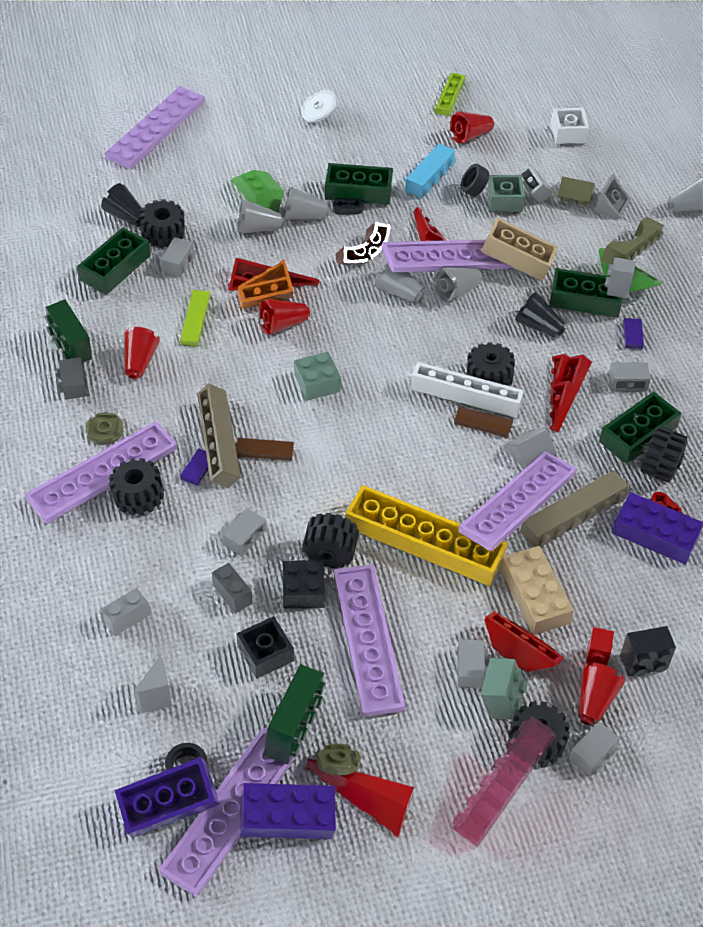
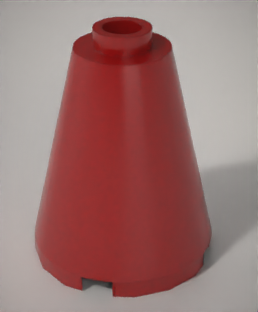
[450,111,495,144]
[259,299,310,335]
[124,327,160,380]
[578,663,626,726]

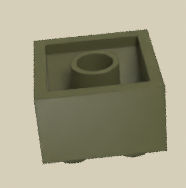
[558,176,595,206]

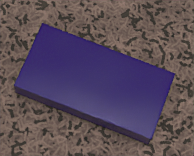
[623,318,644,349]
[180,448,209,486]

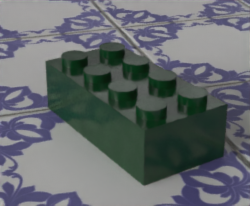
[325,163,393,205]
[77,227,151,295]
[549,268,622,318]
[599,391,682,465]
[263,664,326,764]

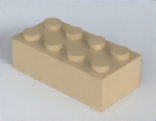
[481,217,558,281]
[500,546,574,635]

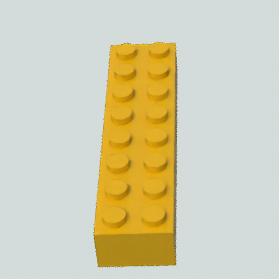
[345,485,508,586]

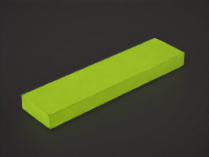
[435,73,466,116]
[180,290,210,346]

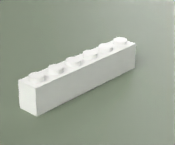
[411,362,524,418]

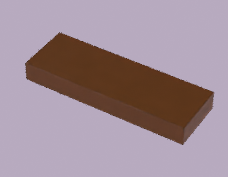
[454,406,513,438]
[236,438,294,461]

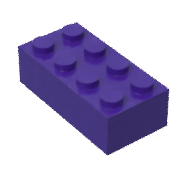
[612,492,703,565]
[114,757,220,837]
[240,783,336,839]

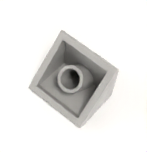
[595,174,631,219]
[503,429,557,469]
[134,657,172,713]

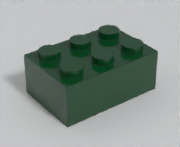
[44,299,92,363]

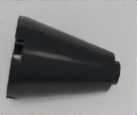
[101,183,142,227]
[515,292,566,338]

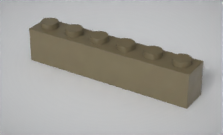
[197,383,241,488]
[520,470,629,547]

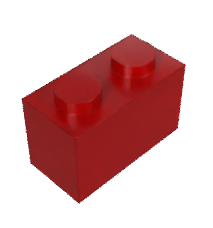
[584,627,614,666]

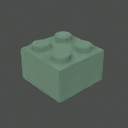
[487,175,525,212]
[294,352,341,401]
[480,658,527,720]

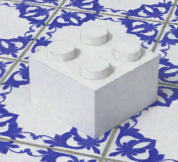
[551,108,589,144]

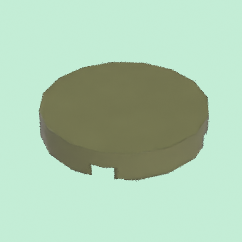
[85,412,124,445]
[316,743,361,775]

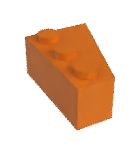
[237,259,294,309]

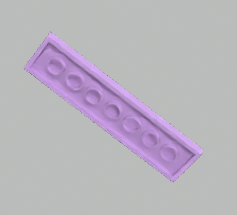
[104,86,205,169]
[381,240,514,272]
[25,421,178,524]
[458,451,577,552]
[334,564,406,717]
[158,727,300,897]

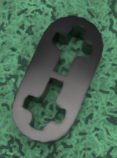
[333,198,364,215]

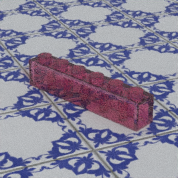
[452,716,556,848]

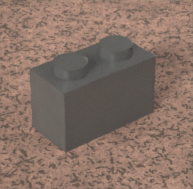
[56,357,87,400]
[212,562,253,614]

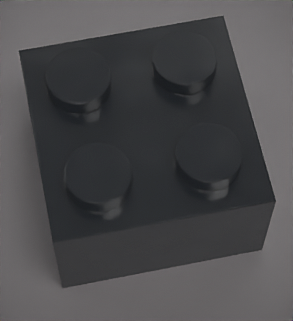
[282,560,325,609]
[236,616,294,679]
[620,626,676,676]

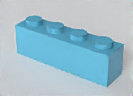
[405,144,456,198]

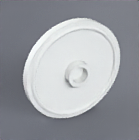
[301,91,337,122]

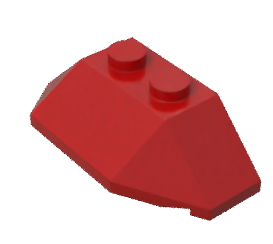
[484,611,564,672]

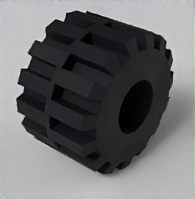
[140,199,185,249]
[466,342,515,386]
[641,426,687,483]
[109,458,164,516]
[302,513,359,568]
[508,701,570,768]

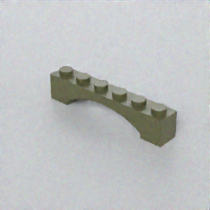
[601,216,664,265]

